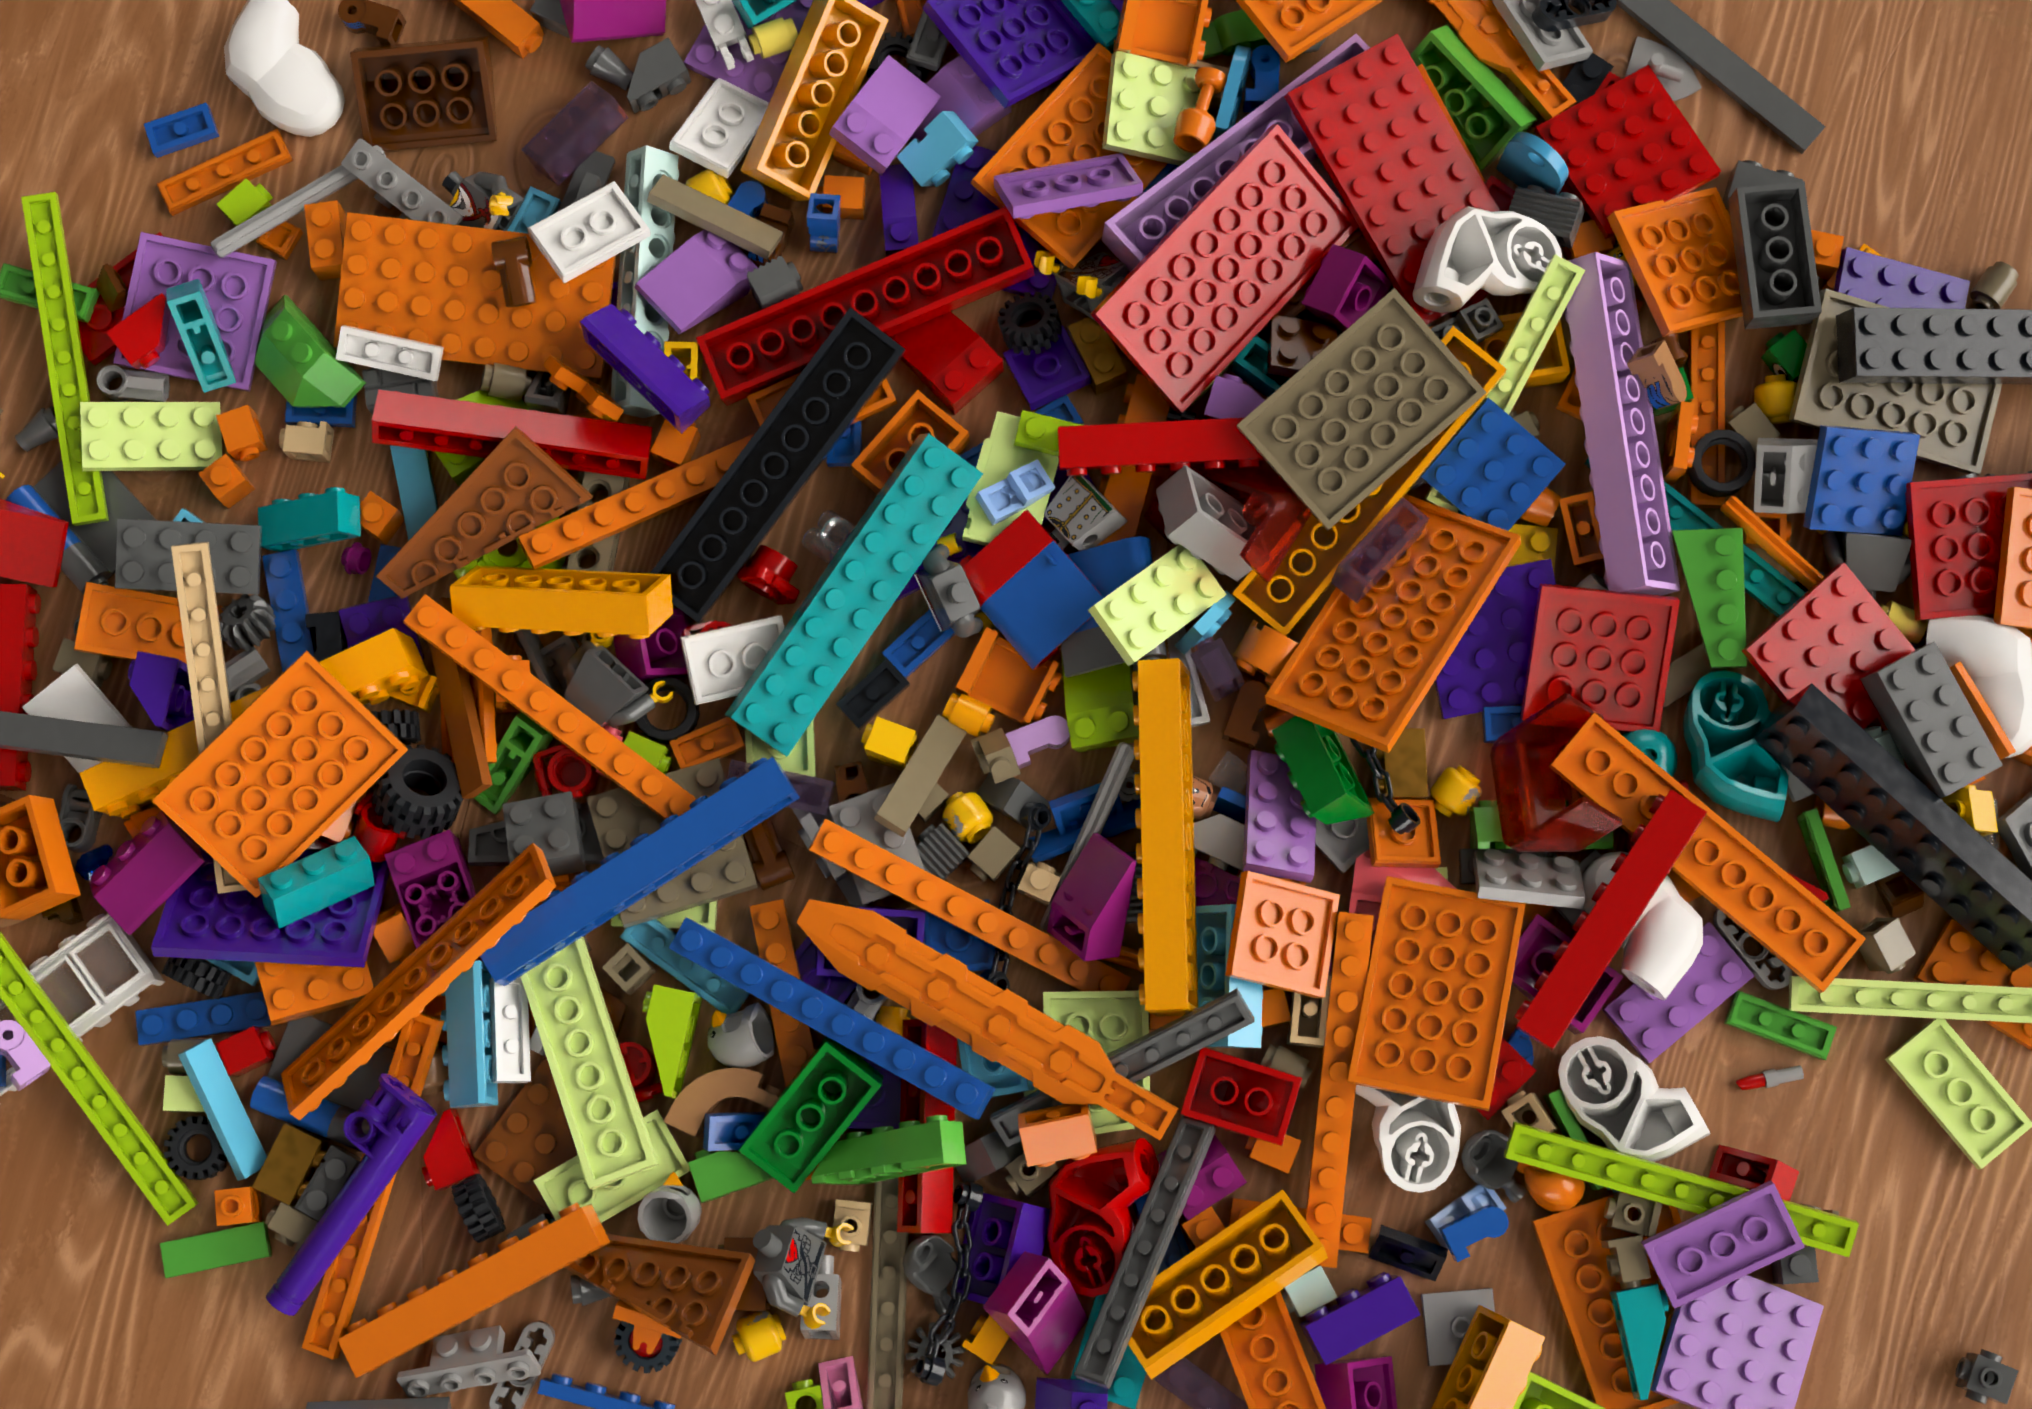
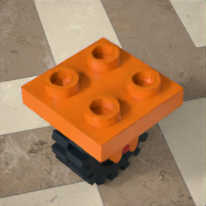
[612,1300,683,1373]

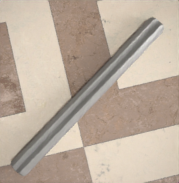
[210,145,386,258]
[1040,742,1135,931]

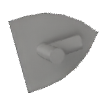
[1625,36,1702,101]

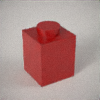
[216,1026,276,1077]

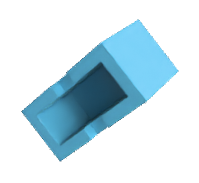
[896,111,979,187]

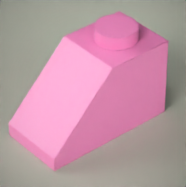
[818,1356,864,1409]

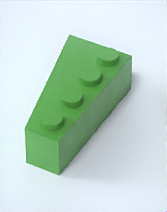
[1672,528,1747,669]

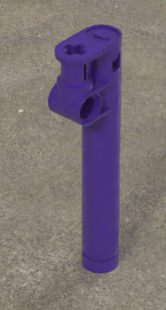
[266,1073,437,1316]

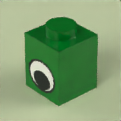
[1761,329,1807,382]

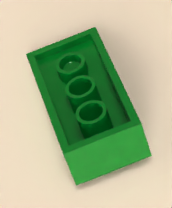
[739,1036,884,1194]

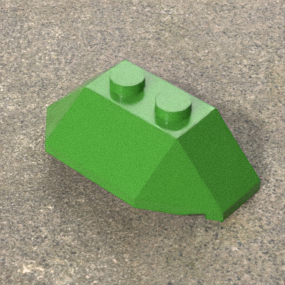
[254,295,366,408]

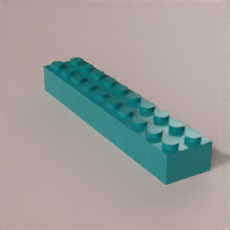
[725,433,983,756]

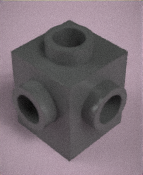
[1955,1349,2019,1405]

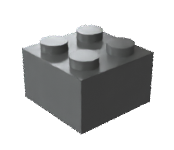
[502,791,586,877]

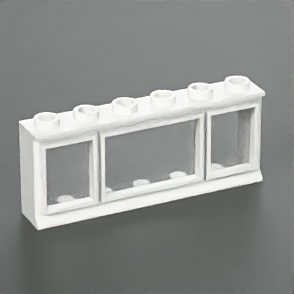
[0,914,165,1096]

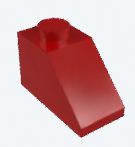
[106,293,171,369]
[422,1109,481,1191]
[1708,1144,1799,1201]

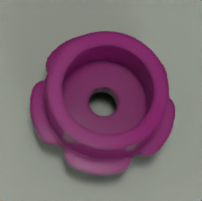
[341,542,372,575]

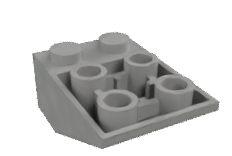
[1753,438,1818,514]

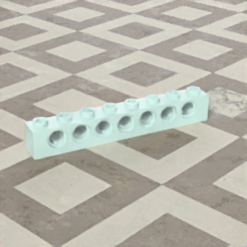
[611,145,679,418]

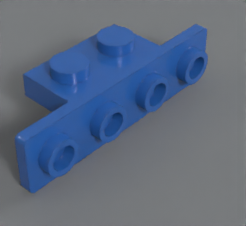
[1028,783,1141,863]

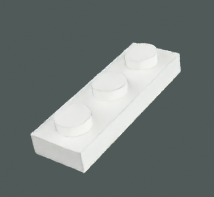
[335,325,444,381]
[489,977,531,1083]

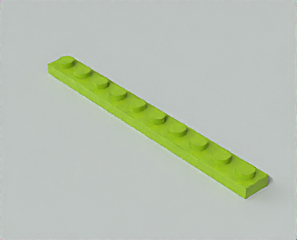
[21,192,109,526]
[0,932,199,1226]
[1504,1122,1859,1257]

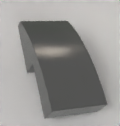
[1431,298,1504,345]

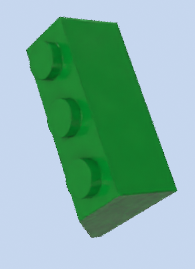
[1272,716,1375,825]

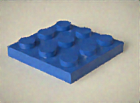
[1420,397,1566,531]
[1803,425,1920,536]

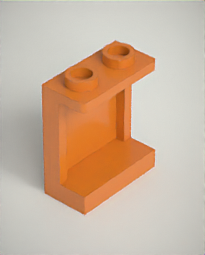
[1114,0,1212,68]
[956,627,1063,726]

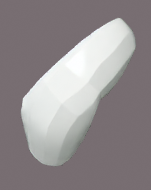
[1926,616,2032,758]

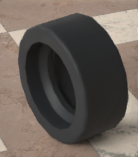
[1687,430,1756,497]
[635,676,700,744]

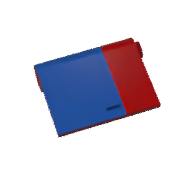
[959,510,1104,670]

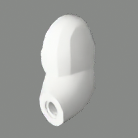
[224,0,345,137]
[1413,206,1562,313]
[1582,851,1703,1000]
[1558,1036,1711,1162]
[1355,1085,1461,1193]

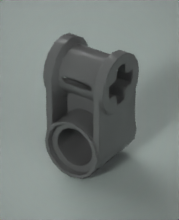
[59,784,103,853]

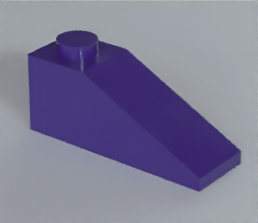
[879,164,919,257]

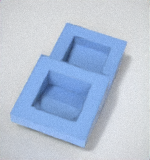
[975,459,1055,526]
[1425,1184,1506,1248]

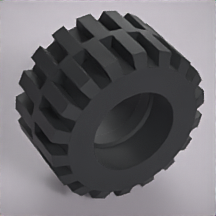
[372,745,464,839]

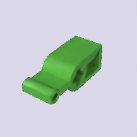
[1197,9,1271,61]

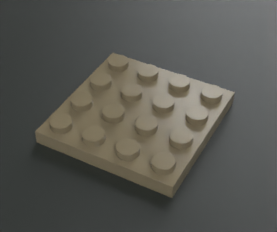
[586,758,758,928]

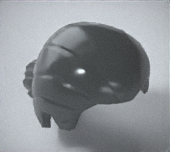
[1462,1130,1527,1203]
[903,1234,957,1315]

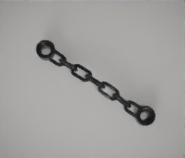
[1350,738,1421,835]
[980,802,1051,990]
[915,1181,983,1386]

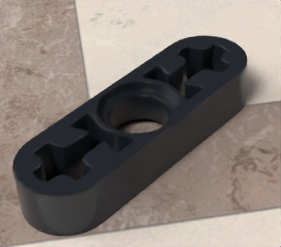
[1532,0,1617,32]

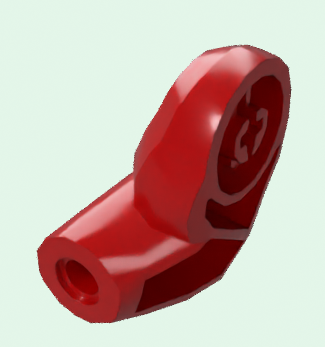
[1046,1138,1159,1297]

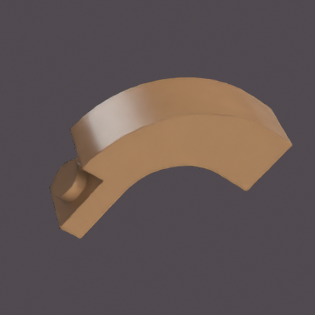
[664,1068,783,1137]

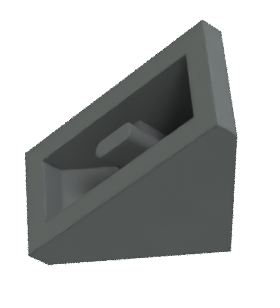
[524,371,571,415]
[977,772,1049,833]
[956,1131,1024,1183]

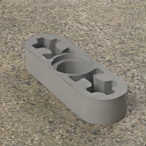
[1713,908,1792,990]
[489,1321,555,1409]

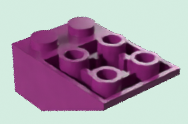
[385,829,476,949]
[1047,833,1136,961]
[983,1251,1088,1375]

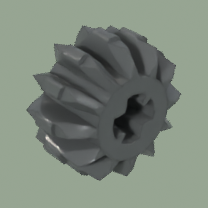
[218,594,277,652]
[906,1322,966,1383]

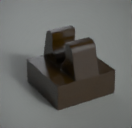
[41,897,84,925]

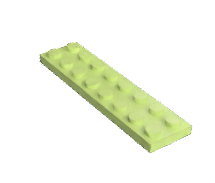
[520,937,658,1190]

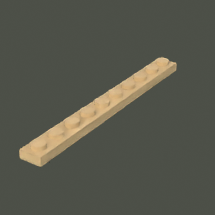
[171,542,247,894]

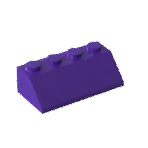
[580,304,710,434]

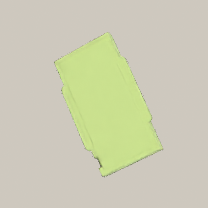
[962,411,1059,546]

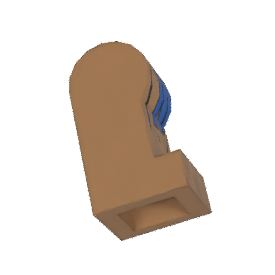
[1627,340,1687,409]

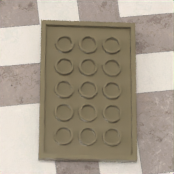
[1236,288,1487,531]
[1788,289,2002,475]

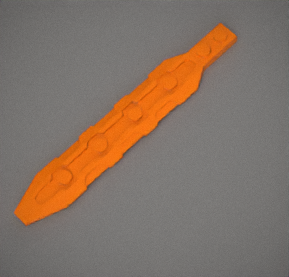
[1426,0,1577,121]
[797,899,1179,1140]

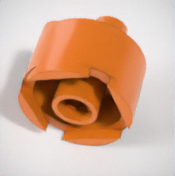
[1232,620,1298,687]

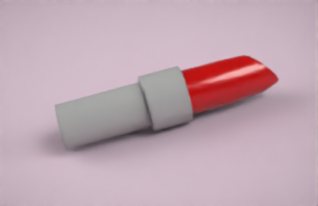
[1736,1065,1804,1090]

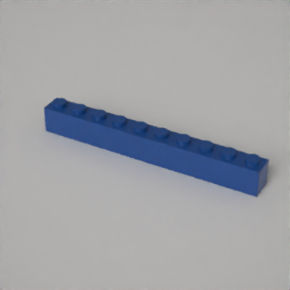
[480,757,800,986]
[669,917,996,1120]

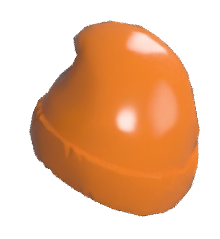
[1517,1162,1585,1212]

